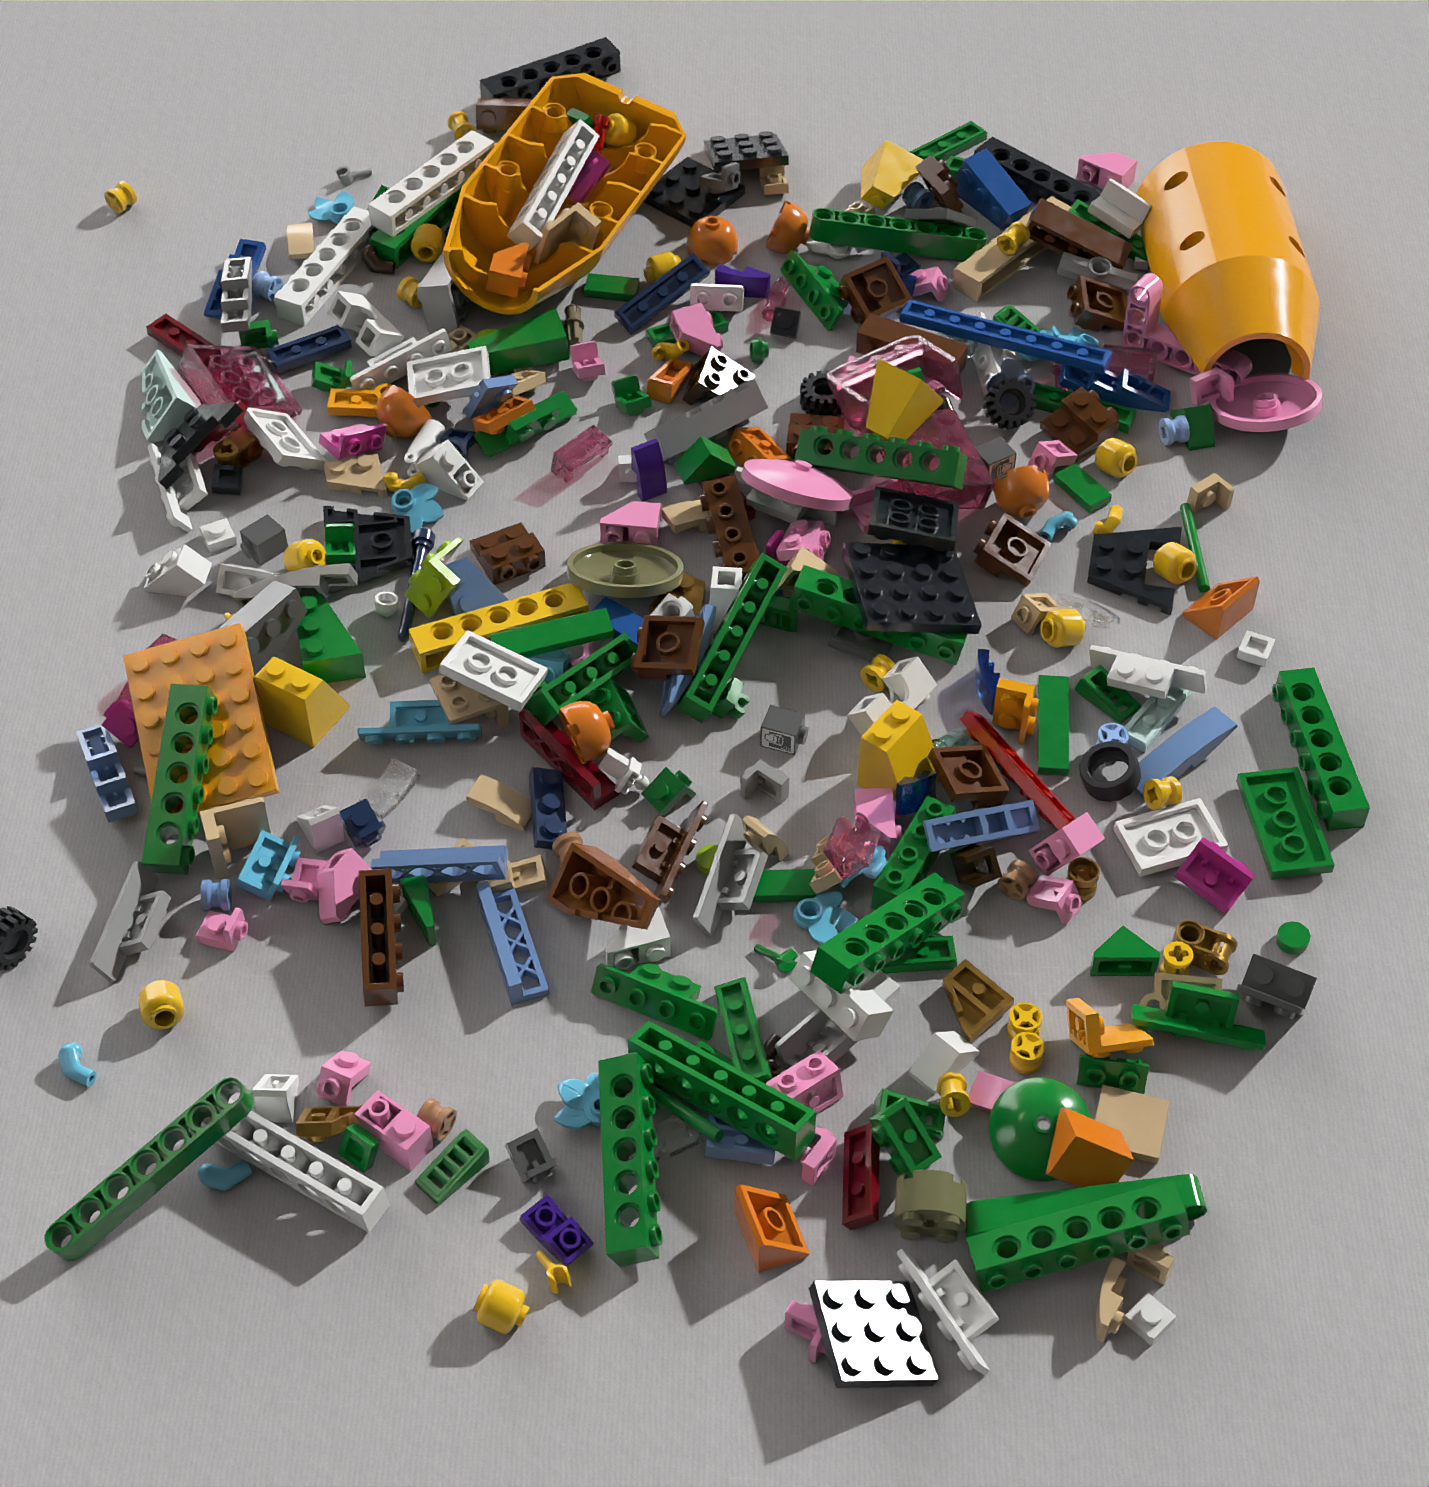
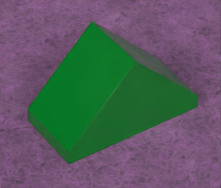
[1170,404,1216,451]
[675,436,737,485]
[1090,926,1160,976]

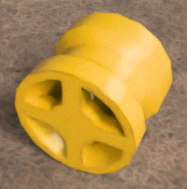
[104,181,137,213]
[396,276,422,309]
[860,654,895,692]
[1143,776,1182,810]
[1007,1002,1043,1040]
[1009,1032,1045,1075]

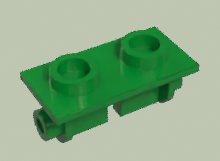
[1076,1053,1149,1094]

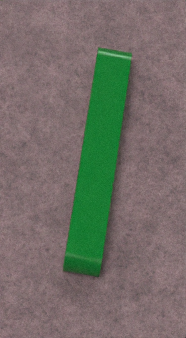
[809,208,988,261]
[44,1077,255,1261]
[965,1174,1207,1237]

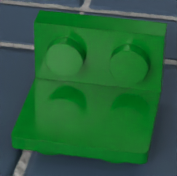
[581,679,649,744]

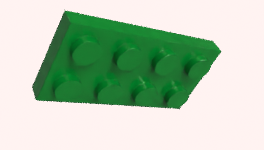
[1236,767,1335,879]

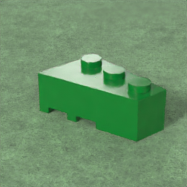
[297,594,366,683]

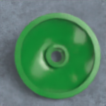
[988,1077,1092,1181]

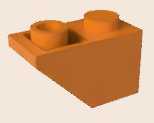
[486,242,532,298]

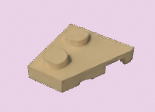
[323,453,388,498]

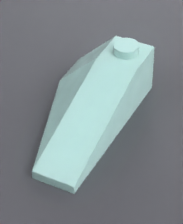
[142,349,201,443]

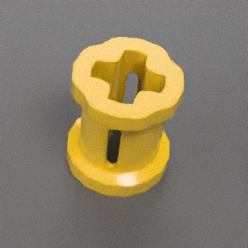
[447,111,476,140]
[997,222,1030,255]
[1159,941,1193,975]
[936,1072,971,1117]

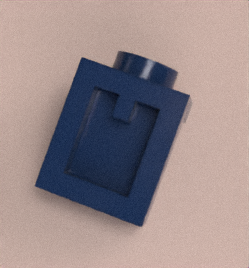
[881,251,921,282]
[440,428,476,462]
[339,798,386,847]

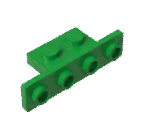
[780,250,849,331]
[474,391,578,458]
[591,963,719,1040]
[1131,981,1266,1051]

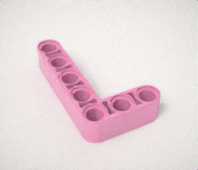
[1123,273,1253,387]

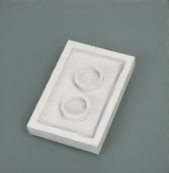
[407,346,491,406]
[243,407,327,470]
[438,630,548,712]
[1113,798,1228,877]

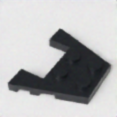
[158,402,244,490]
[323,506,413,594]
[1087,527,1182,615]

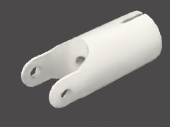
[404,419,446,477]

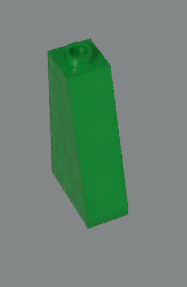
[467,309,570,375]

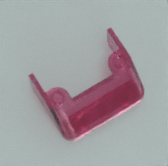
[827,335,964,435]

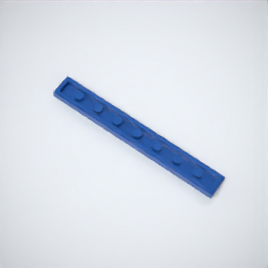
[899,300,1113,375]

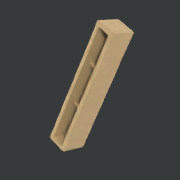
[953,196,1071,302]

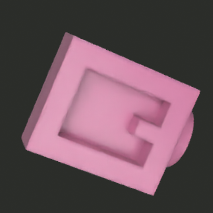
[1028,440,1078,479]
[1025,875,1082,924]
[196,908,248,952]
[800,1126,837,1186]

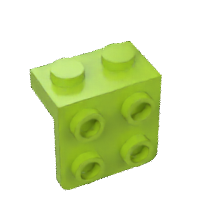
[404,537,463,618]

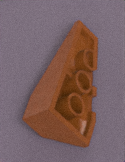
[546,842,661,930]

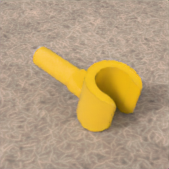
[535,1250,571,1294]

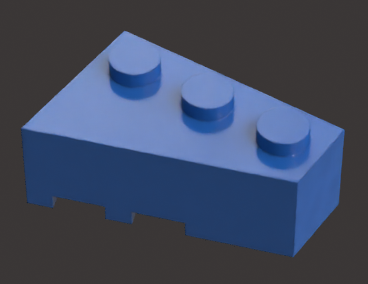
[955,148,1032,230]

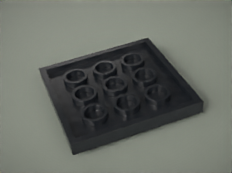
[841,542,982,634]

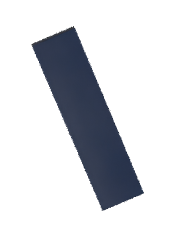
[614,253,710,335]

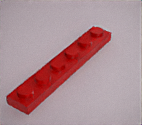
[959,710,1076,830]

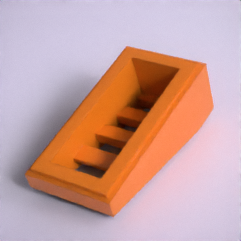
[647,358,694,404]

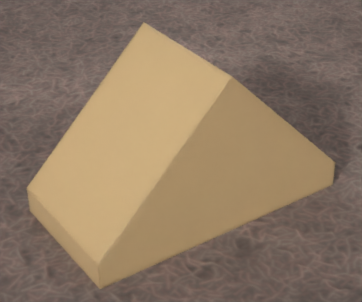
[777,546,837,591]

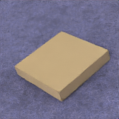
[1095,1085,1170,1164]

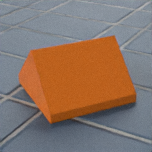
[1182,576,1260,639]
[1046,1107,1134,1187]
[734,1184,810,1273]

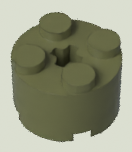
[894,1170,967,1243]

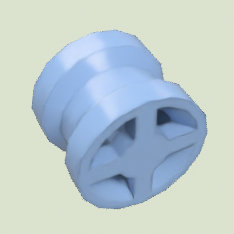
[252,271,283,302]
[1159,415,1190,446]
[1096,723,1129,762]

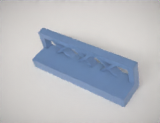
[371,845,508,884]
[476,881,549,1005]

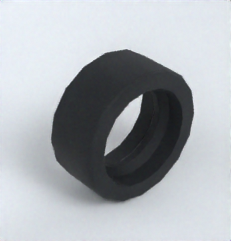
[1079,741,1141,802]

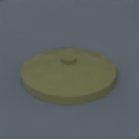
[567,542,684,598]

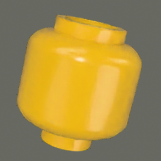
[604,113,637,148]
[410,224,446,262]
[643,251,681,283]
[1095,438,1137,478]
[283,539,327,572]
[1153,542,1197,584]
[1040,608,1086,648]
[138,980,184,1030]
[472,1279,529,1334]

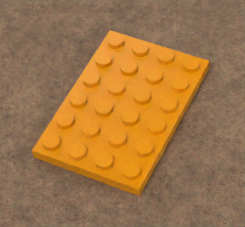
[123,622,280,816]

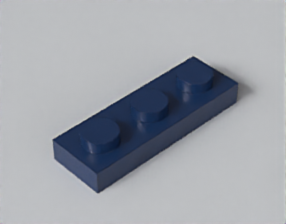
[267,325,352,374]
[529,767,567,850]

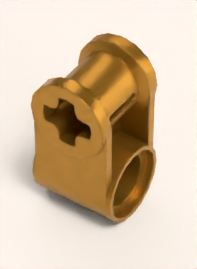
[213,428,264,469]
[1172,920,1237,975]

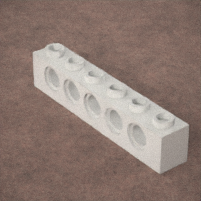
[507,119,600,251]
[368,130,495,237]
[274,206,379,326]
[201,1099,390,1233]

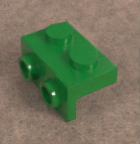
[869,1097,942,1179]

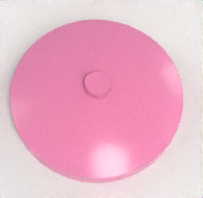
[1210,373,1323,432]
[741,459,853,511]

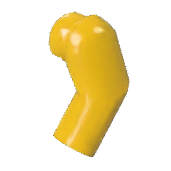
[651,339,689,361]
[383,471,427,492]
[1093,505,1123,534]

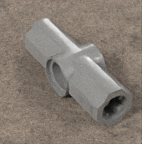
[1057,252,1138,295]

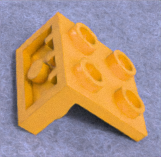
[1066,998,1154,1058]

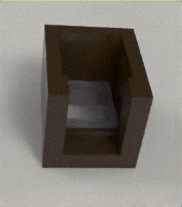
[950,844,1002,888]

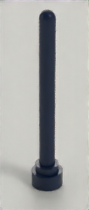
[398,528,436,642]

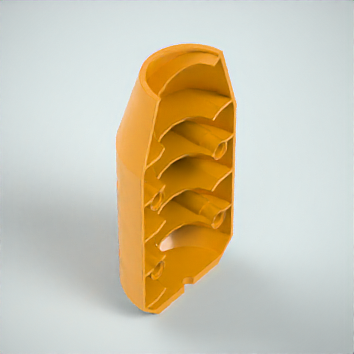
[443,73,686,315]
[1136,141,1320,379]

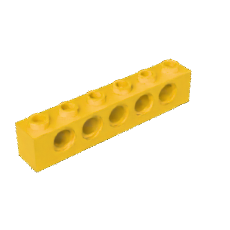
[409,582,589,673]

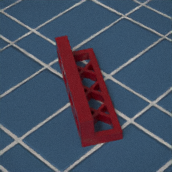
[519,709,619,811]

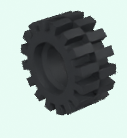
[800,370,849,416]
[983,377,1037,430]
[0,906,38,971]

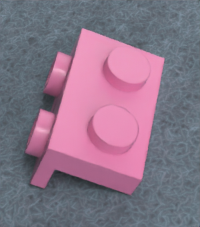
[776,519,831,561]

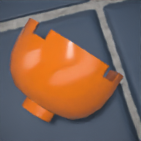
[765,200,809,254]
[687,216,738,266]
[375,385,431,438]
[992,465,1050,518]
[559,701,615,764]

